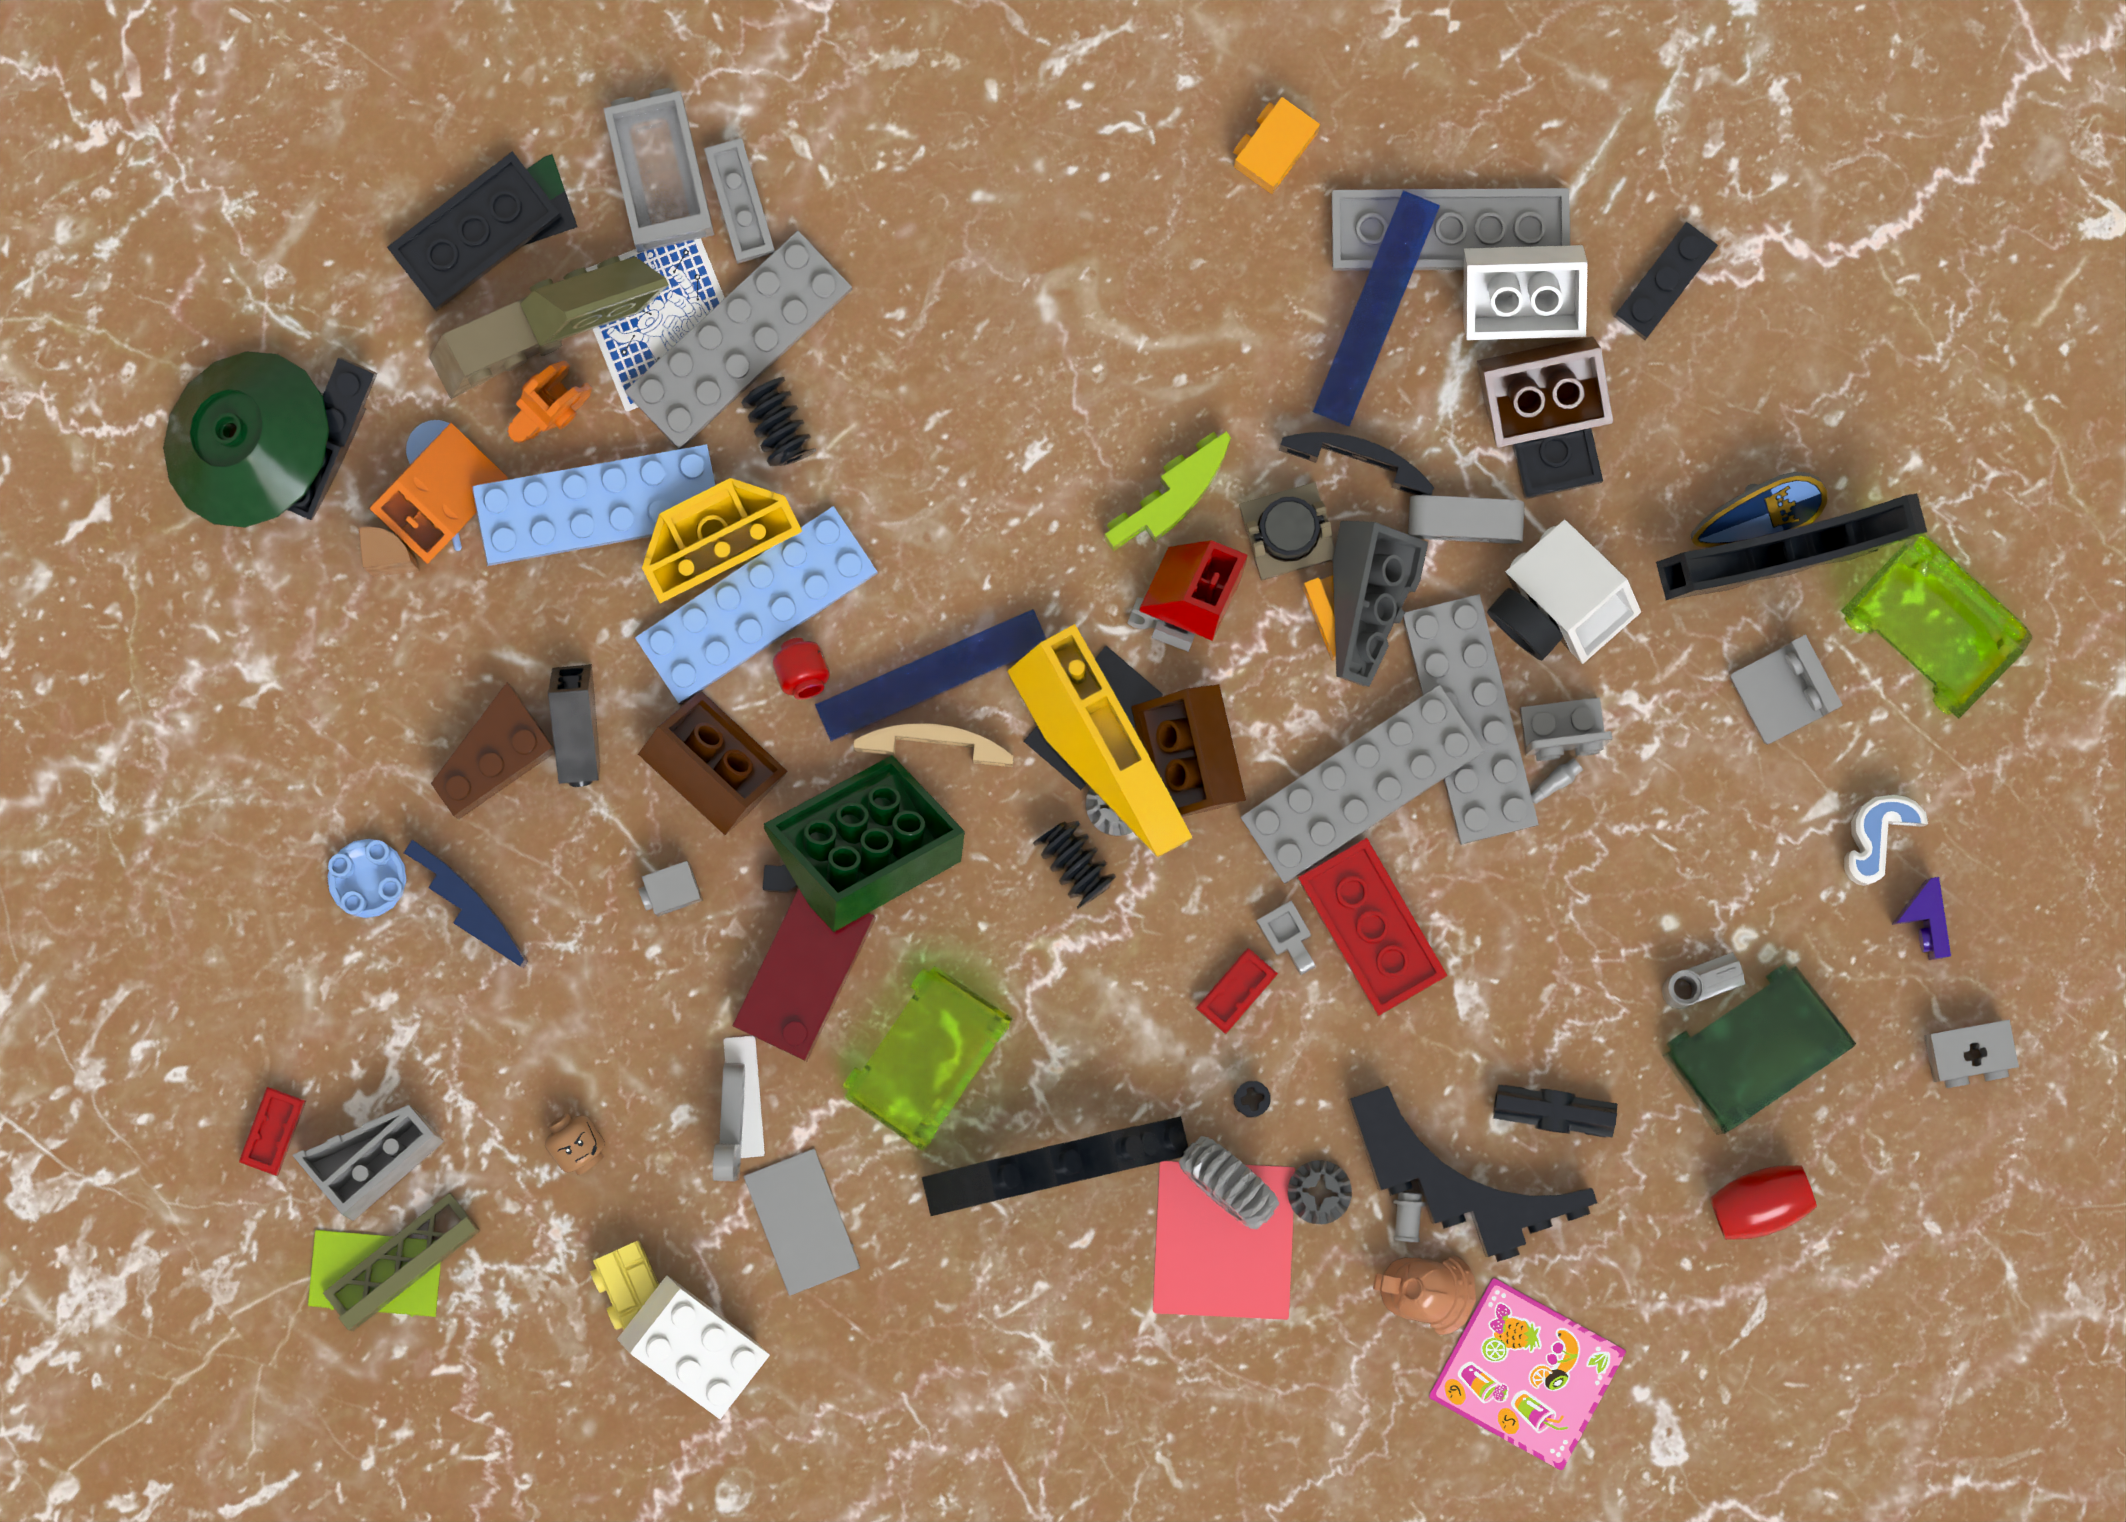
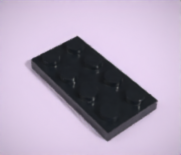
[387,151,562,312]

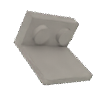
[1730,634,1843,745]
[1520,697,1612,761]

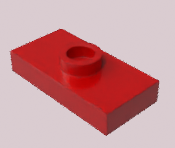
[1195,948,1278,1035]
[239,1087,306,1176]

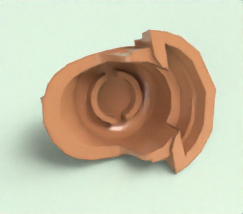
[1373,1255,1476,1335]

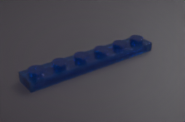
[1312,190,1440,427]
[815,609,1047,742]

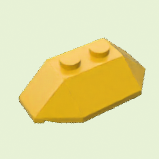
[642,478,803,603]

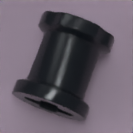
[1234,1081,1271,1117]

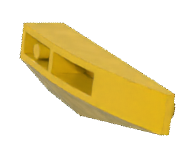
[1007,624,1193,858]

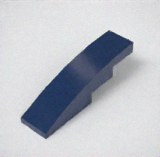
[404,840,528,968]

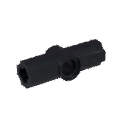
[1493,1085,1618,1138]

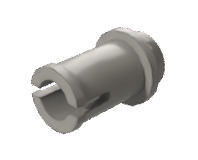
[1393,1192,1426,1242]

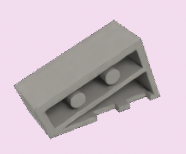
[292,1105,444,1221]

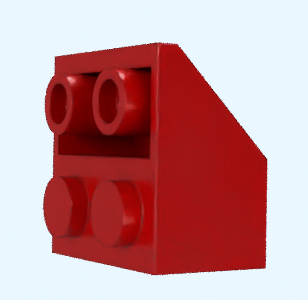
[1139,540,1248,641]

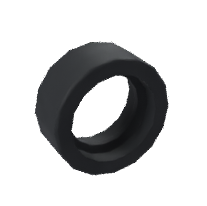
[1487,588,1563,661]

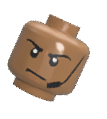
[545,1113,605,1175]

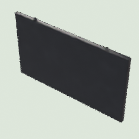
[1023,646,1163,791]

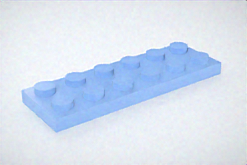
[472,444,715,566]
[635,506,878,705]

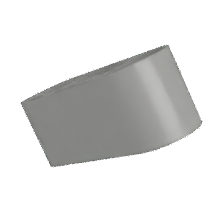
[1408,495,1525,544]

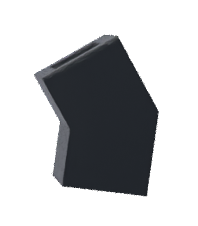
[763,864,798,893]

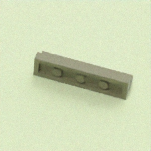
[323,1193,480,1331]

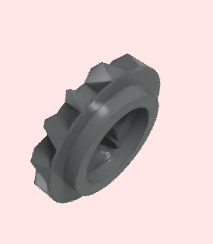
[1288,1160,1352,1224]

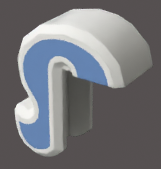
[1844,795,1928,886]

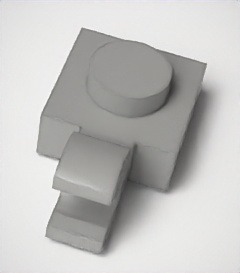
[1127,597,1195,652]
[1257,901,1315,975]

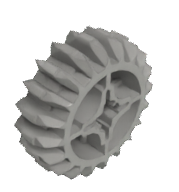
[1179,1136,1279,1229]

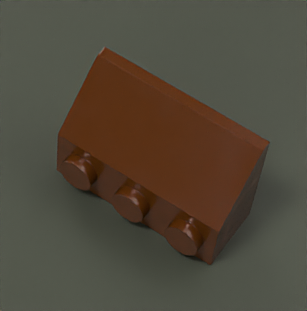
[1477,336,1613,448]
[1131,684,1246,817]
[638,691,788,835]

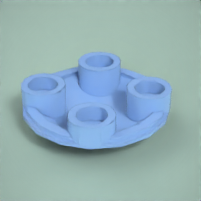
[327,839,407,918]

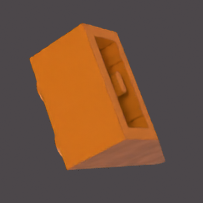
[368,423,508,564]

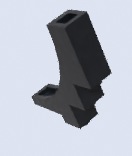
[1656,493,1927,600]
[1348,1086,1597,1262]
[922,1116,1188,1216]

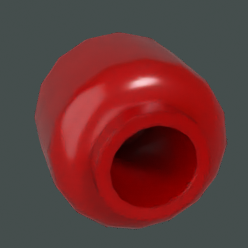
[772,638,830,700]

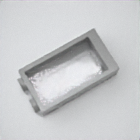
[603,88,715,253]

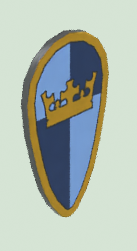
[1691,472,1828,548]

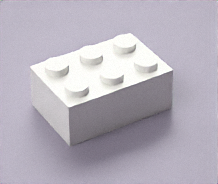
[1463,245,1587,340]
[617,1275,770,1419]

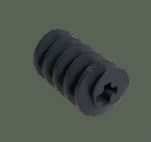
[741,377,816,466]
[1033,821,1116,909]

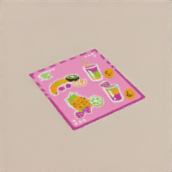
[1429,1278,1626,1470]

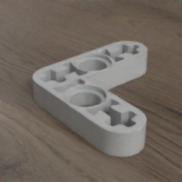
[713,1063,745,1182]

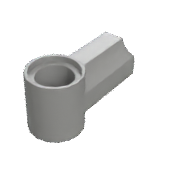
[1662,952,1746,1009]

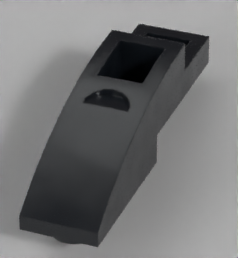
[287,357,378,520]

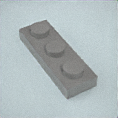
[704,138,775,264]

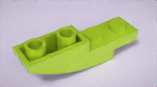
[1104,431,1231,552]

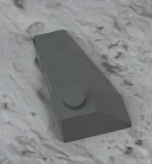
[1333,521,1428,687]

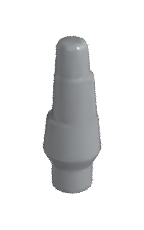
[1531,758,1583,804]

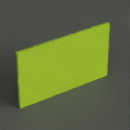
[308,1230,441,1317]

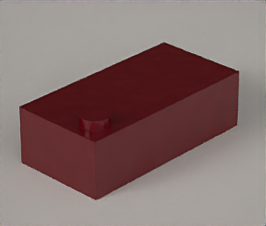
[732,888,876,1062]

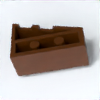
[431,682,555,819]

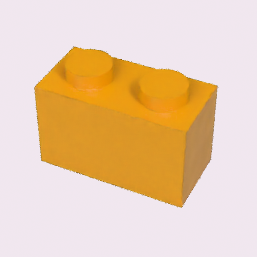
[1233,97,1320,194]

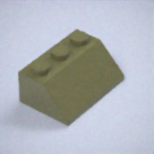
[520,256,669,347]

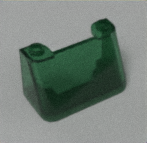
[1662,963,1856,1135]

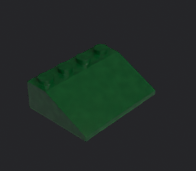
[764,755,965,932]

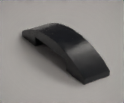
[1279,432,1434,496]

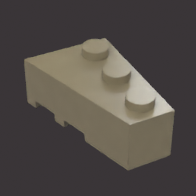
[429,297,563,399]

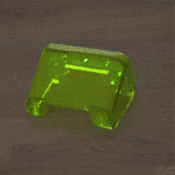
[1841,534,2032,719]
[842,966,1014,1152]

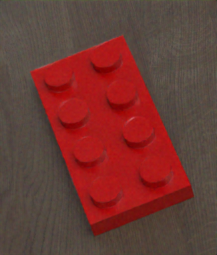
[1297,838,1448,1016]

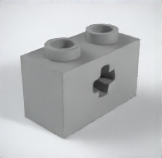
[1924,1020,2019,1088]

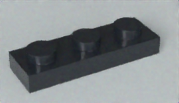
[1614,222,1718,340]

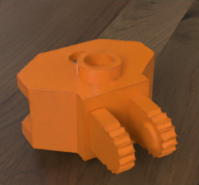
[507,360,592,443]

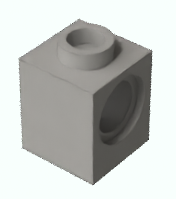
[638,861,703,917]

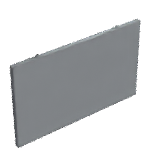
[744,1148,860,1296]

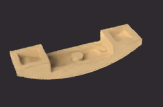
[854,723,1014,768]

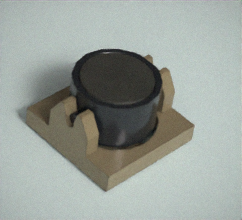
[1239,482,1335,581]

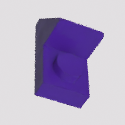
[1892,877,1951,960]

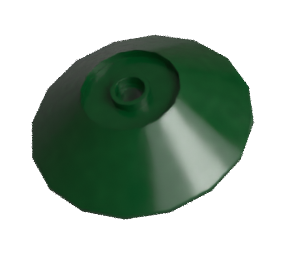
[163,351,329,528]

